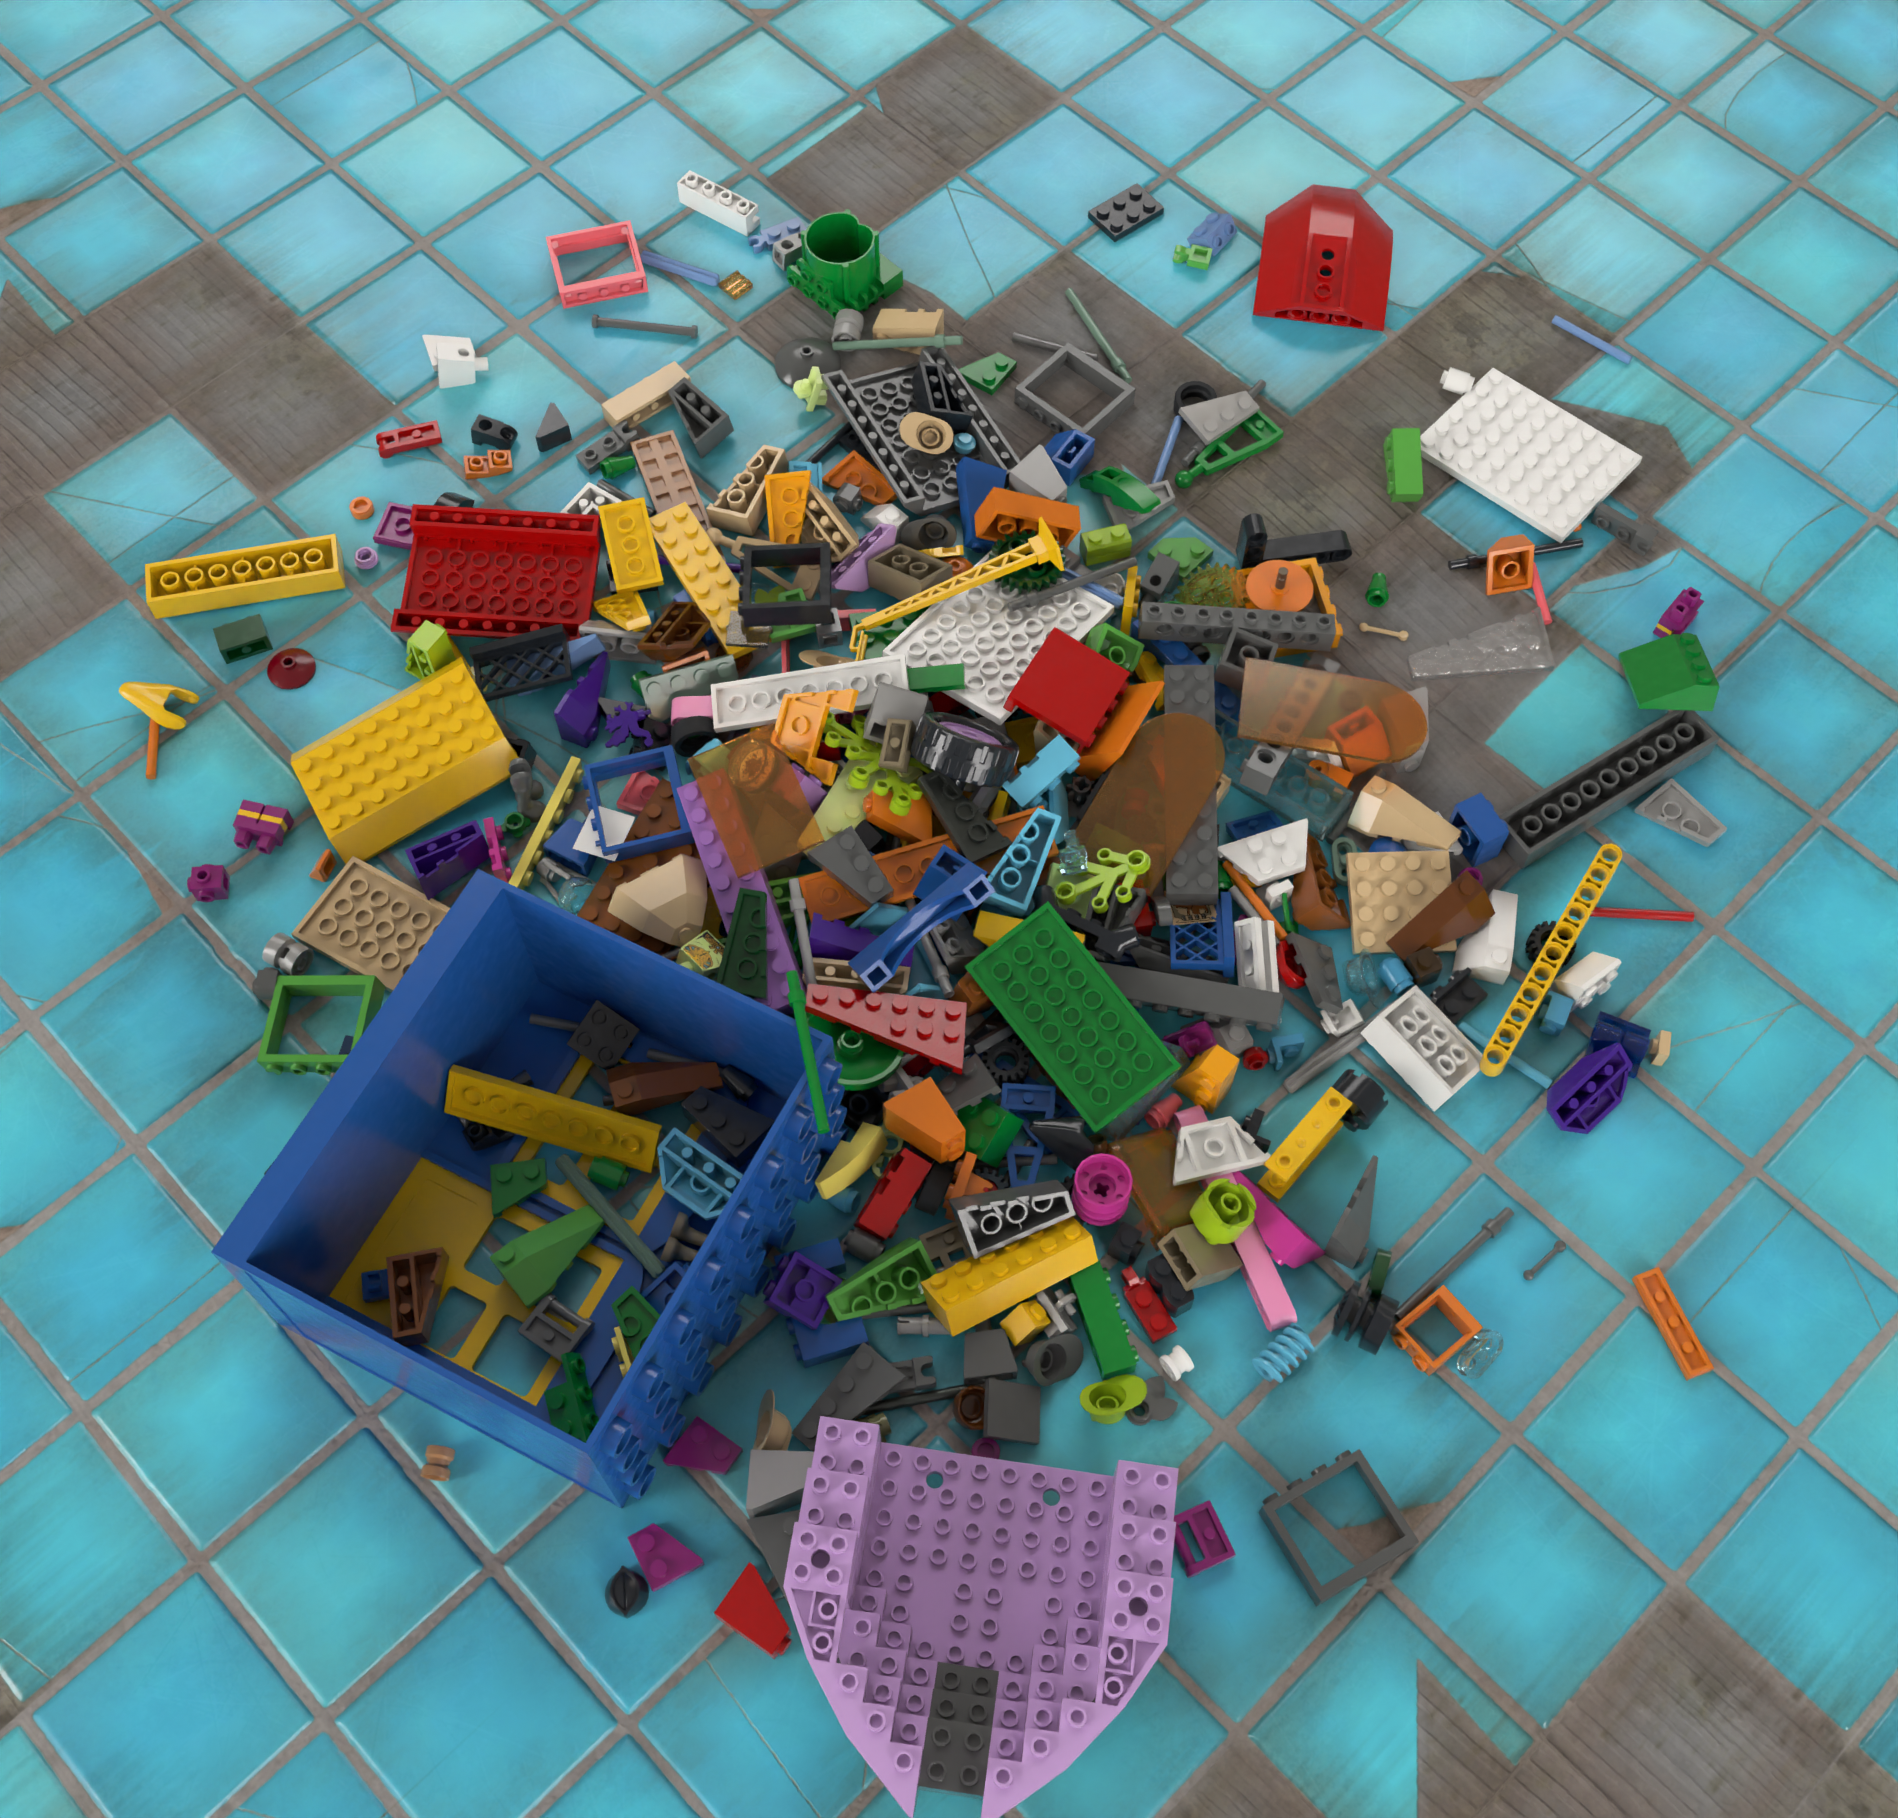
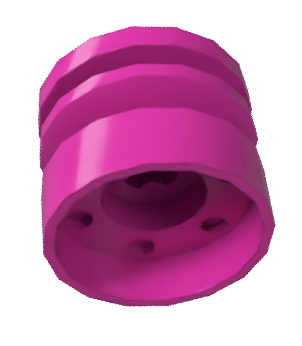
[1071,1153,1133,1226]

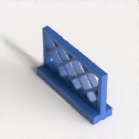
[1169,892,1235,977]

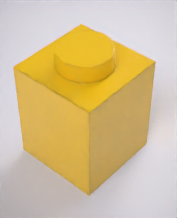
[999,1300,1051,1346]

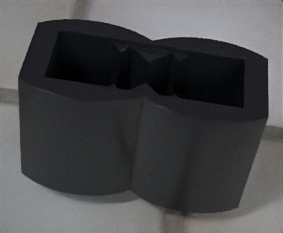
[1145,1253,1194,1318]

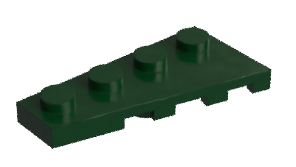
[716,888,768,1001]

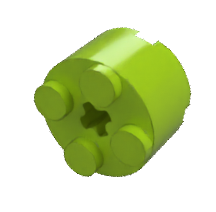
[1190,1178,1256,1245]

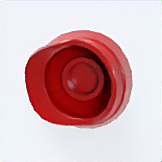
[1276,940,1307,990]

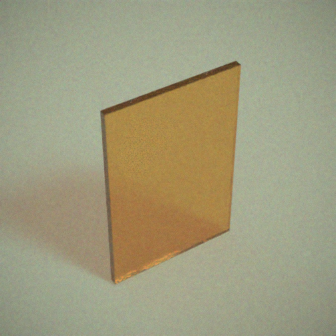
[687,723,825,879]

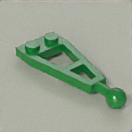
[1175,410,1284,489]

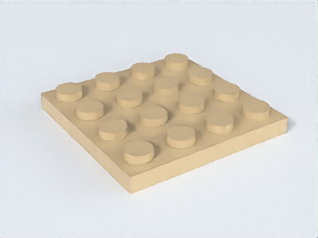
[1346,850,1457,955]

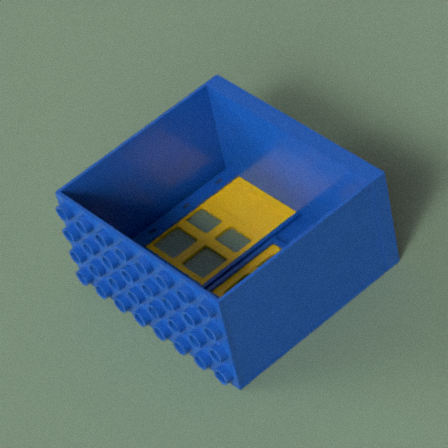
[211,869,849,1509]

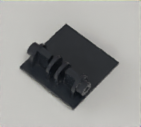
[566,1000,640,1070]

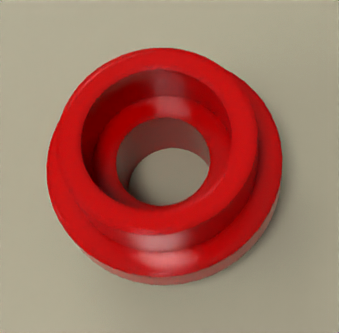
[1242,1047,1269,1071]

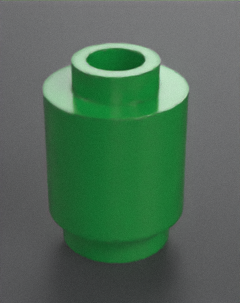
[587,1156,630,1191]

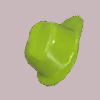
[1079,1374,1147,1424]

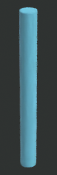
[1458,1021,1553,1089]

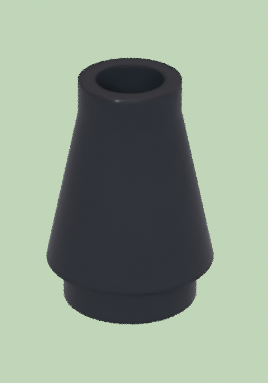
[718,1064,759,1102]

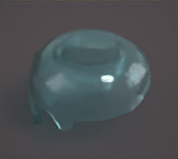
[558,877,593,915]

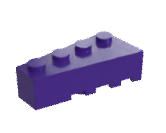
[809,913,914,979]

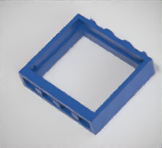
[582,745,695,864]

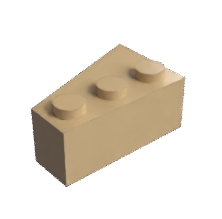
[873,309,944,355]

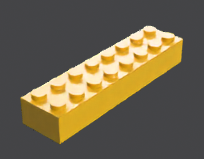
[145,534,346,619]

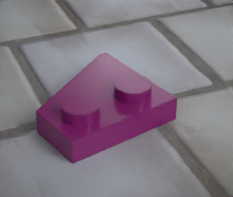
[663,1416,743,1475]
[627,1523,705,1592]

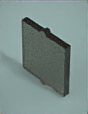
[726,611,773,649]

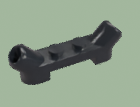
[1029,885,1140,962]

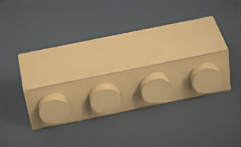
[601,361,691,429]

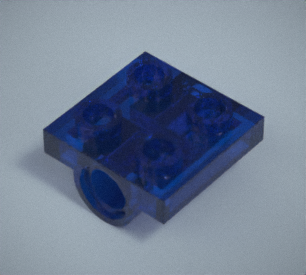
[1584,1011,1651,1078]

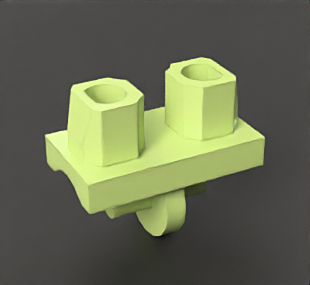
[793,366,828,412]

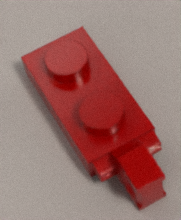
[1120,1266,1178,1344]

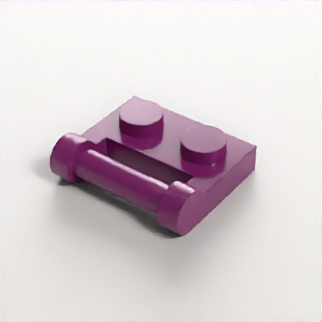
[1174,1500,1236,1578]

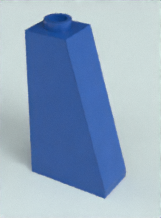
[956,456,1007,553]

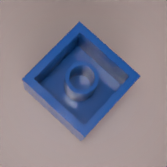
[1449,793,1510,868]

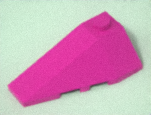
[1232,1171,1325,1269]

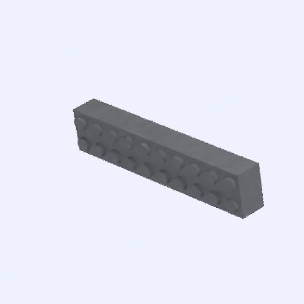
[1163,665,1218,905]
[1499,710,1720,869]

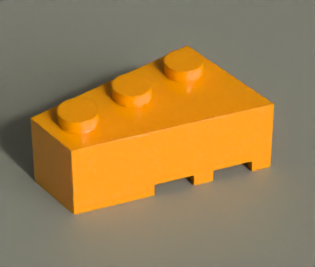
[1169,1044,1240,1114]

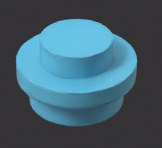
[953,433,976,454]

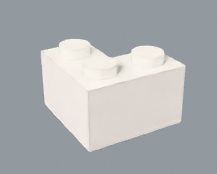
[560,482,622,528]

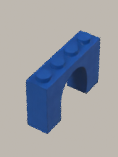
[771,1238,869,1368]

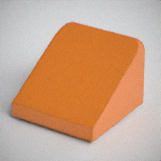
[309,849,337,882]

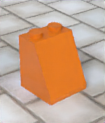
[883,1077,966,1164]

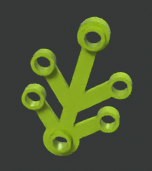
[1055,848,1151,913]

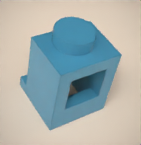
[1537,990,1574,1036]

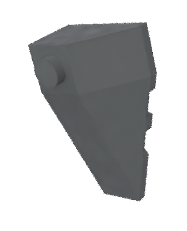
[1324,1155,1378,1270]

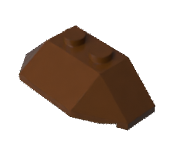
[637,602,711,662]

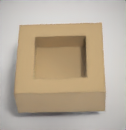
[1648,1030,1672,1066]

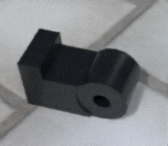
[471,414,518,450]

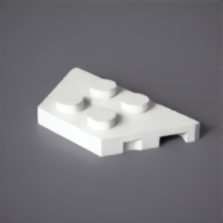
[1218,818,1308,886]
[1172,1116,1271,1186]

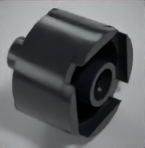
[1332,1069,1388,1132]

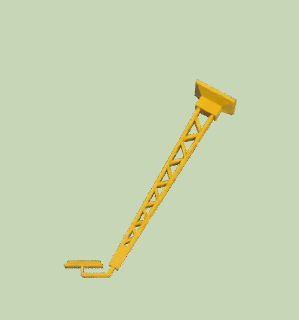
[849,517,1064,661]

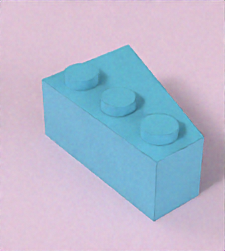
[1002,735,1081,809]

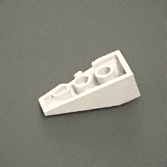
[1452,889,1518,985]

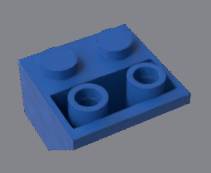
[1044,429,1095,487]
[913,844,987,922]

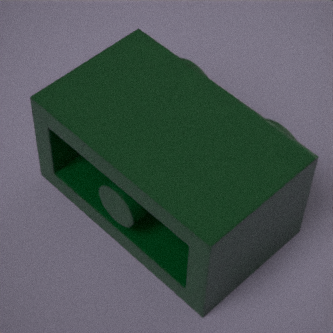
[213,614,273,664]

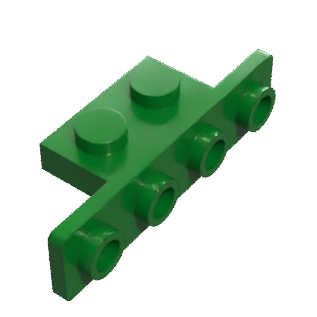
[544,1352,599,1443]

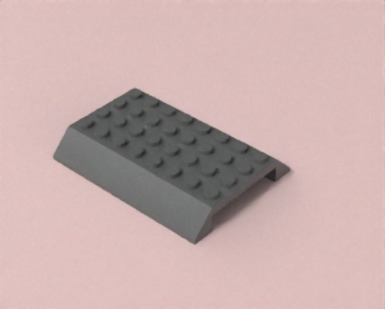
[821,346,1021,517]

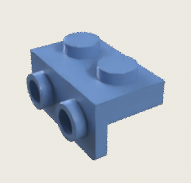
[1187,212,1237,256]

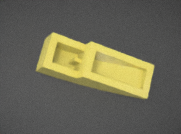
[815,1122,888,1200]

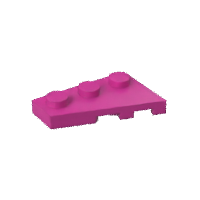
[483,817,513,883]

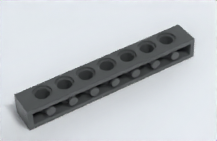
[1138,602,1336,651]
[1239,653,1341,796]

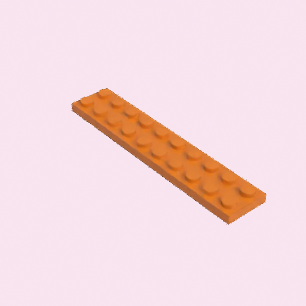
[798,805,1059,924]

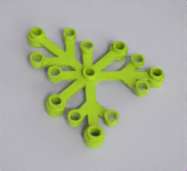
[823,711,934,816]

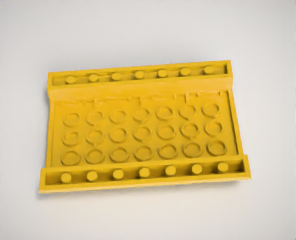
[290,657,519,864]

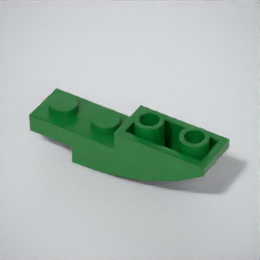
[1079,466,1161,514]

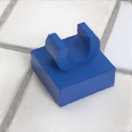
[361,1269,390,1303]

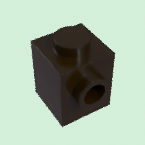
[1403,947,1443,988]

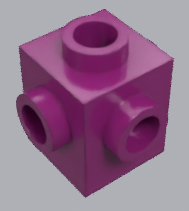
[187,864,230,903]

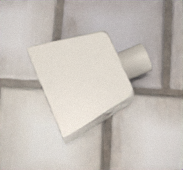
[436,342,488,389]

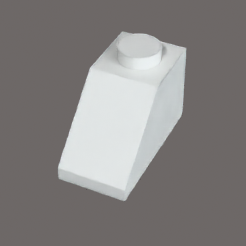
[860,504,909,546]

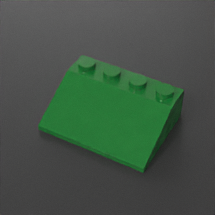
[1618,633,1720,711]

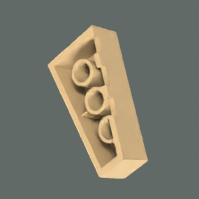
[706,445,788,536]

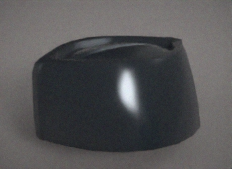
[605,1566,649,1618]

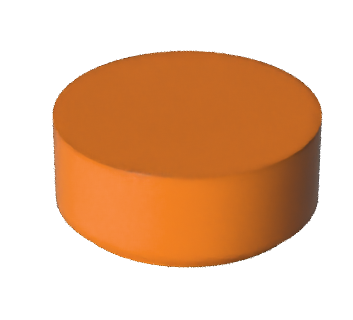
[349,496,374,520]

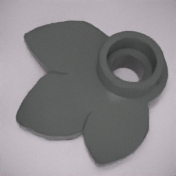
[1125,1376,1178,1426]

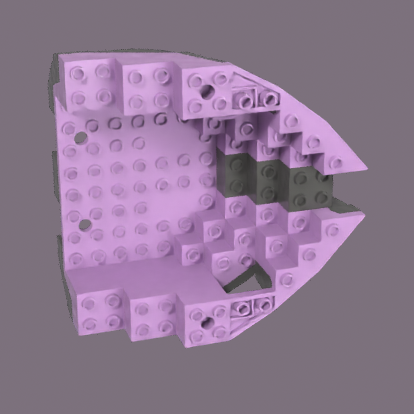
[783,1416,1179,1818]

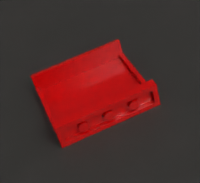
[1003,627,1130,754]

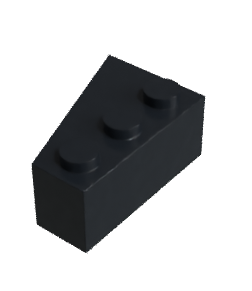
[681,1086,775,1169]

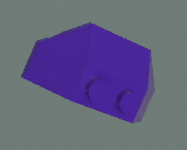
[1546,1043,1633,1134]

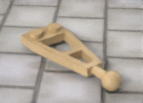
[706,527,820,601]

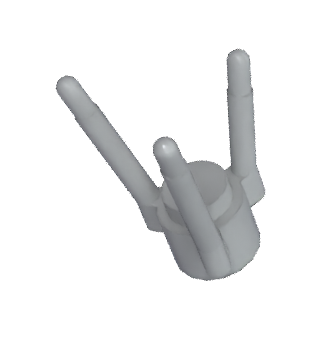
[536,857,597,911]

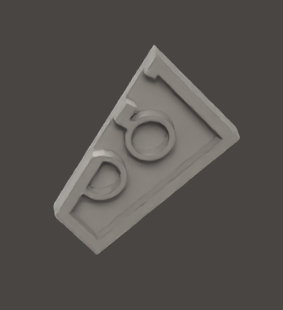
[1178,391,1260,446]
[1102,480,1175,530]
[1634,778,1727,847]

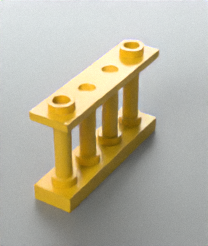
[1256,1087,1353,1203]

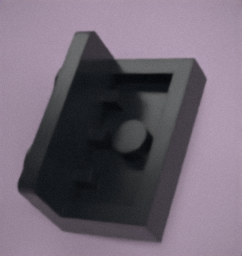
[629,717,672,772]

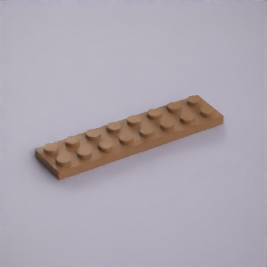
[630,430,726,562]

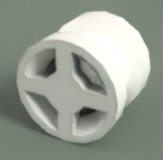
[1159,1345,1194,1381]

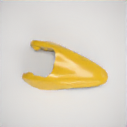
[119,682,199,729]

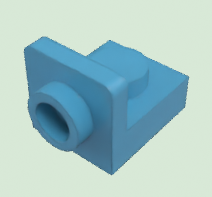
[1266,1033,1305,1071]

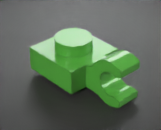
[1172,244,1213,270]

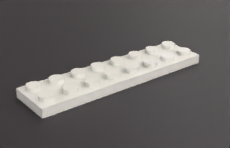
[711,654,909,733]

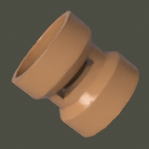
[420,1445,456,1481]

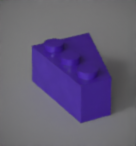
[405,820,490,900]

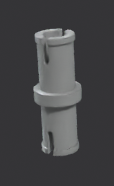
[897,1315,951,1337]

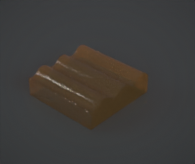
[718,270,753,300]

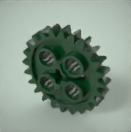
[988,530,1066,594]

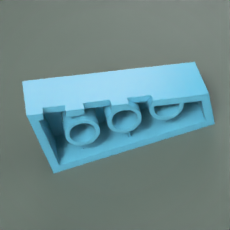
[983,808,1062,918]

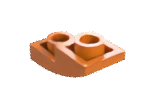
[463,450,513,479]

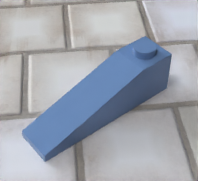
[506,633,606,697]

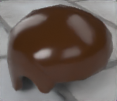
[952,1386,985,1430]

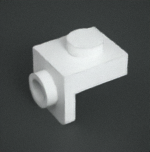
[1320,998,1365,1038]

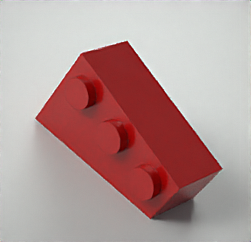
[853,1148,932,1242]

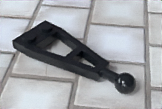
[939,1009,1016,1073]

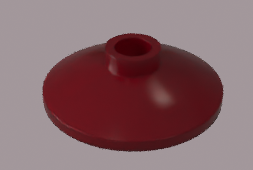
[267,648,316,690]

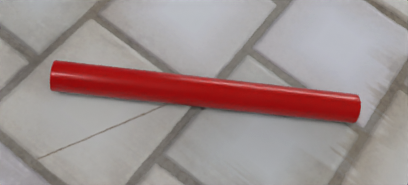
[1590,907,1694,922]

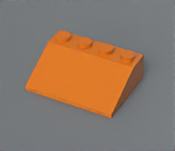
[1074,681,1165,781]

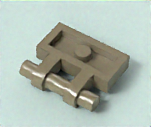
[919,1221,972,1273]

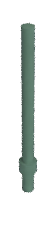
[1065,288,1132,384]
[832,334,963,351]

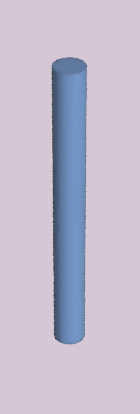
[1551,315,1633,364]
[1151,416,1183,484]

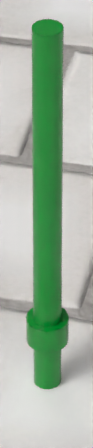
[786,970,830,1134]

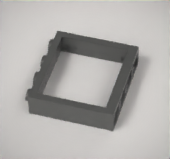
[1014,342,1136,439]
[1258,1449,1419,1607]

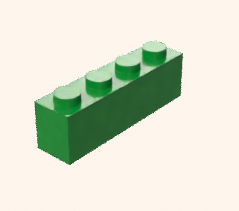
[1067,1260,1139,1381]

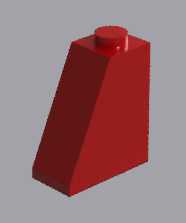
[714,1562,792,1659]

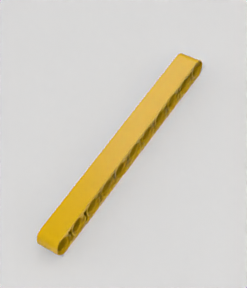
[1479,844,1622,1077]

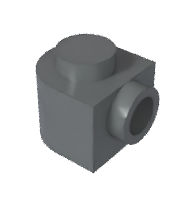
[833,483,863,515]
[252,967,283,1000]

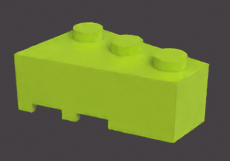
[405,620,456,680]

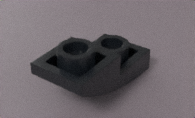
[462,1122,516,1152]

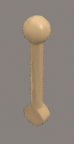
[1359,623,1408,641]

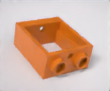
[1390,1285,1483,1376]

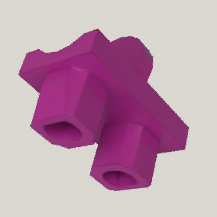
[1162,1021,1217,1061]

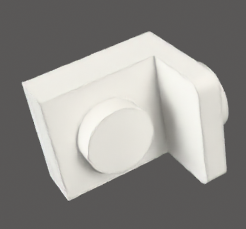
[1255,879,1294,911]

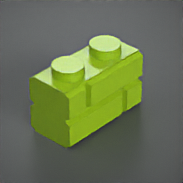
[1079,523,1132,566]

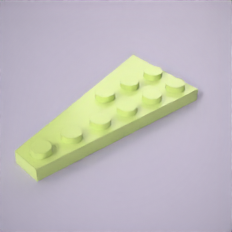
[797,740,923,856]

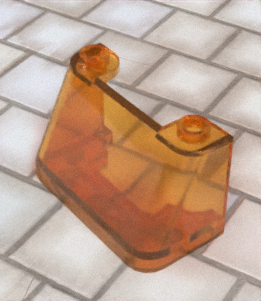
[1105,1127,1203,1252]

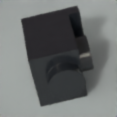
[1107,1221,1145,1267]

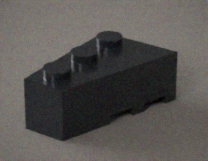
[911,361,973,434]

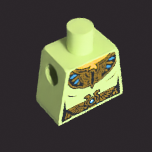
[676,930,725,981]

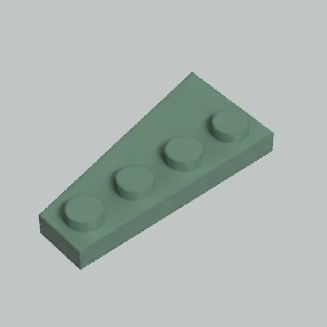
[638,654,739,722]

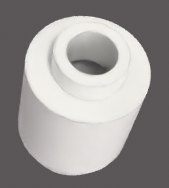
[1439,367,1475,395]

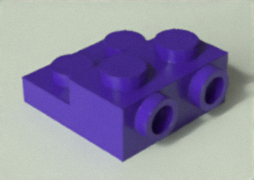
[762,1251,843,1330]

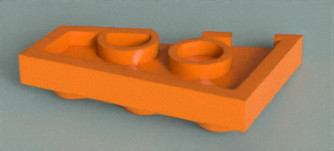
[822,450,898,505]

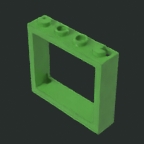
[257,975,385,1075]

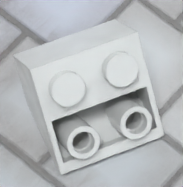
[1549,951,1622,1013]

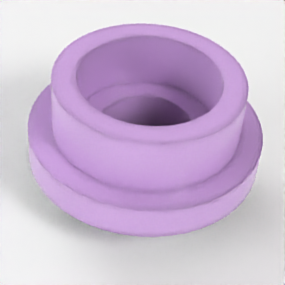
[354,547,379,569]

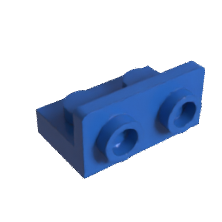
[1226,810,1284,842]

